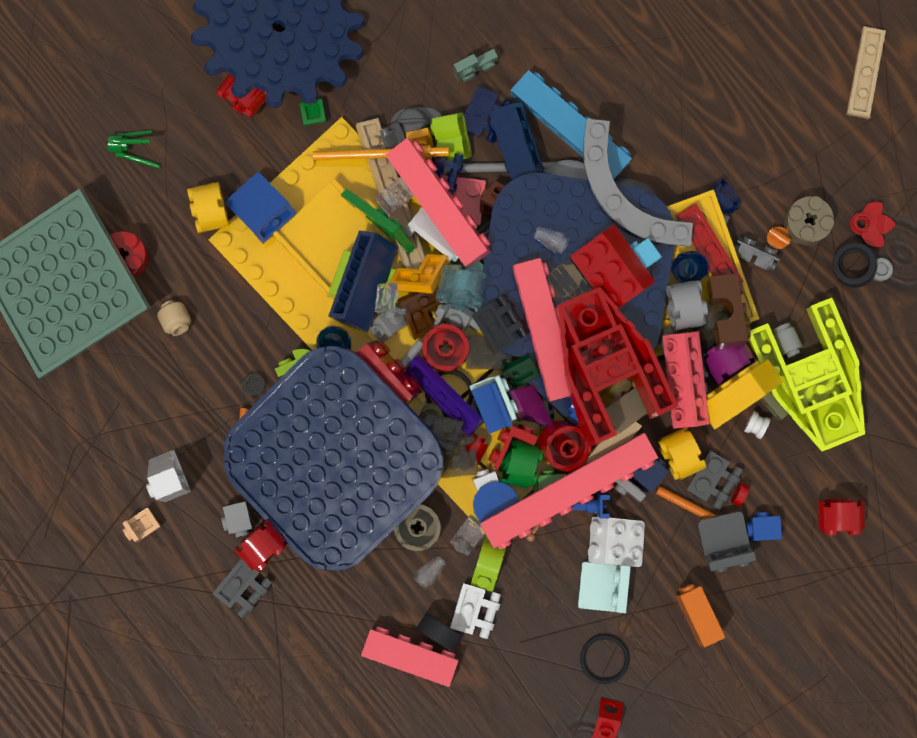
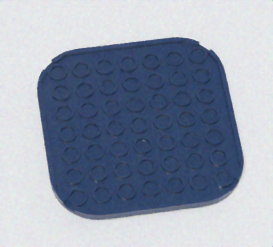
[477,173,674,360]
[223,346,444,571]

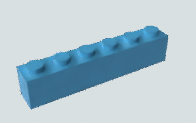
[510,70,632,180]

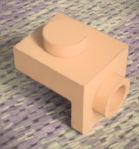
[122,507,161,542]

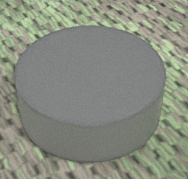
[873,258,893,282]

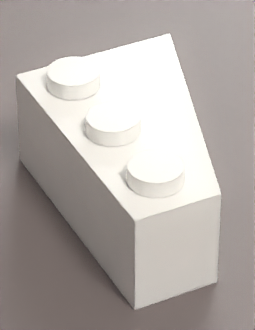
[146,450,191,502]

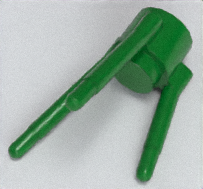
[108,130,161,169]

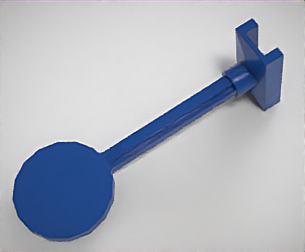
[473,482,610,522]

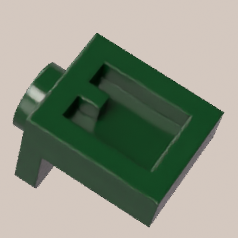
[501,354,540,388]

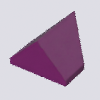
[509,386,553,425]

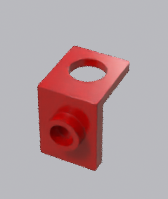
[592,698,623,738]

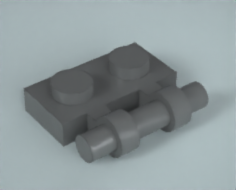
[686,451,743,510]
[212,559,273,618]

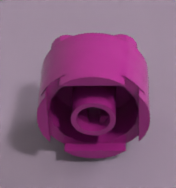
[704,343,757,386]

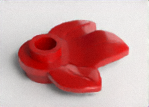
[850,202,896,248]

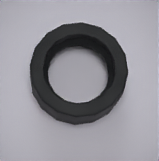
[832,242,877,288]
[416,613,463,652]

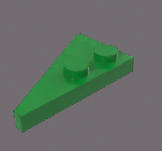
[341,188,415,254]

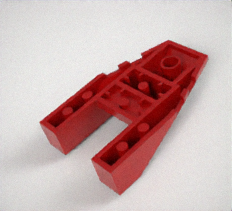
[557,287,679,447]

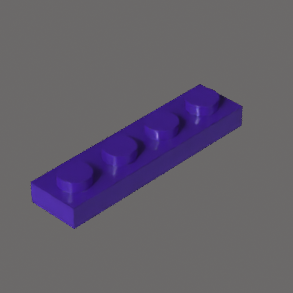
[405,355,483,436]

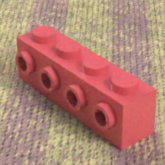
[663,331,709,428]
[361,626,459,687]

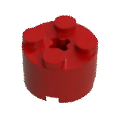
[215,73,266,119]
[110,231,149,279]
[422,324,469,373]
[539,420,591,472]
[817,498,865,535]
[233,519,286,572]

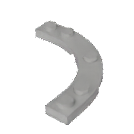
[583,119,693,247]

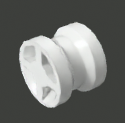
[744,411,771,439]

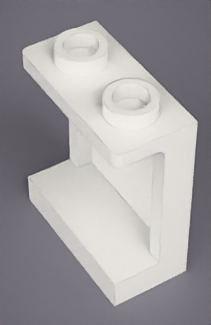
[403,207,477,262]

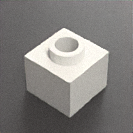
[472,468,499,491]

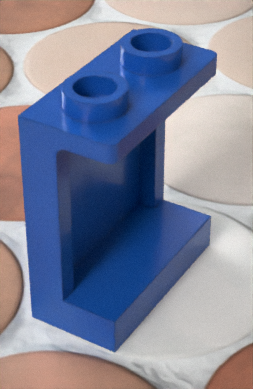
[225,172,297,244]

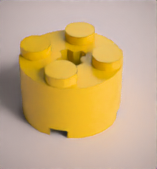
[187,182,230,233]
[658,427,706,480]

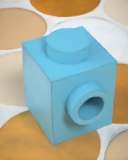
[630,238,662,268]

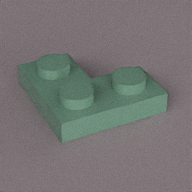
[454,49,498,83]

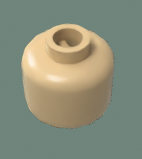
[157,301,191,336]

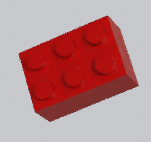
[570,224,656,308]
[356,340,422,404]

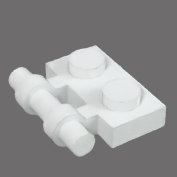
[450,583,501,639]

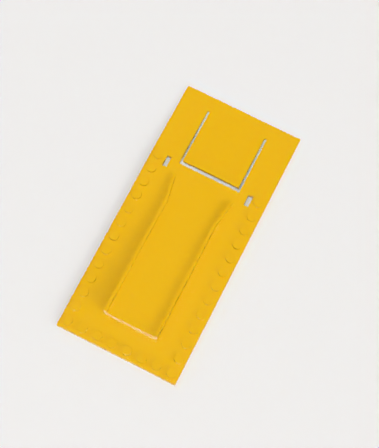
[209,117,603,534]

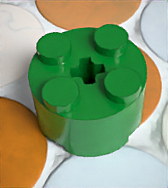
[498,438,543,489]

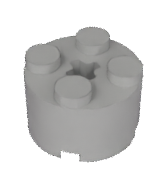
[665,280,708,331]

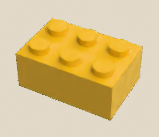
[706,359,784,429]

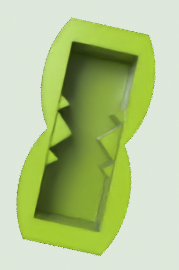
[430,112,472,163]

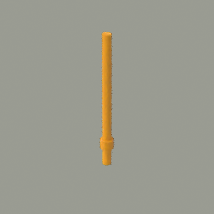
[313,145,450,160]

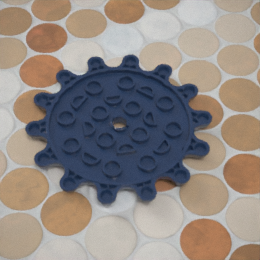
[191,0,365,108]

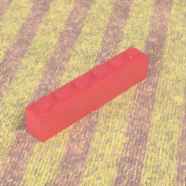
[385,138,492,268]
[512,258,570,401]

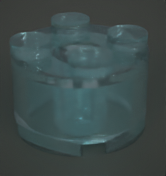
[435,265,487,311]

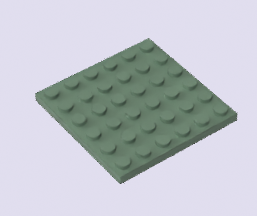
[0,189,151,379]

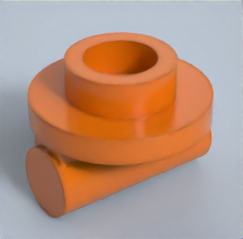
[767,227,791,250]

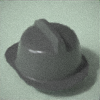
[391,107,442,141]

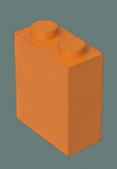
[675,584,725,648]

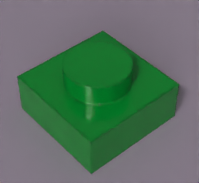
[300,99,326,127]

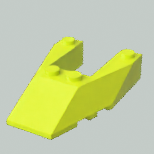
[747,298,865,452]

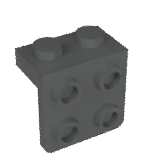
[698,511,756,572]

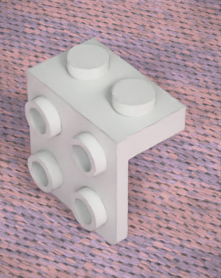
[588,517,645,567]

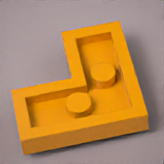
[389,254,450,294]

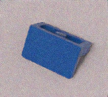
[471,382,512,434]

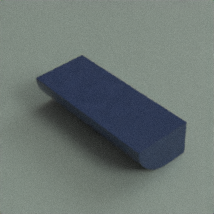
[328,231,398,332]

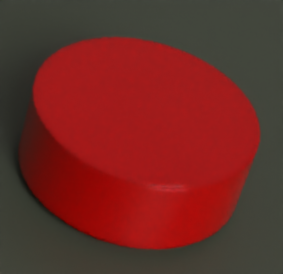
[731,482,749,506]

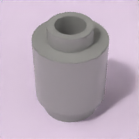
[773,323,803,359]

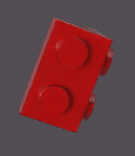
[488,424,538,470]

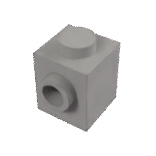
[221,502,254,538]

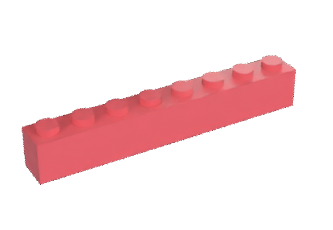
[479,433,658,550]

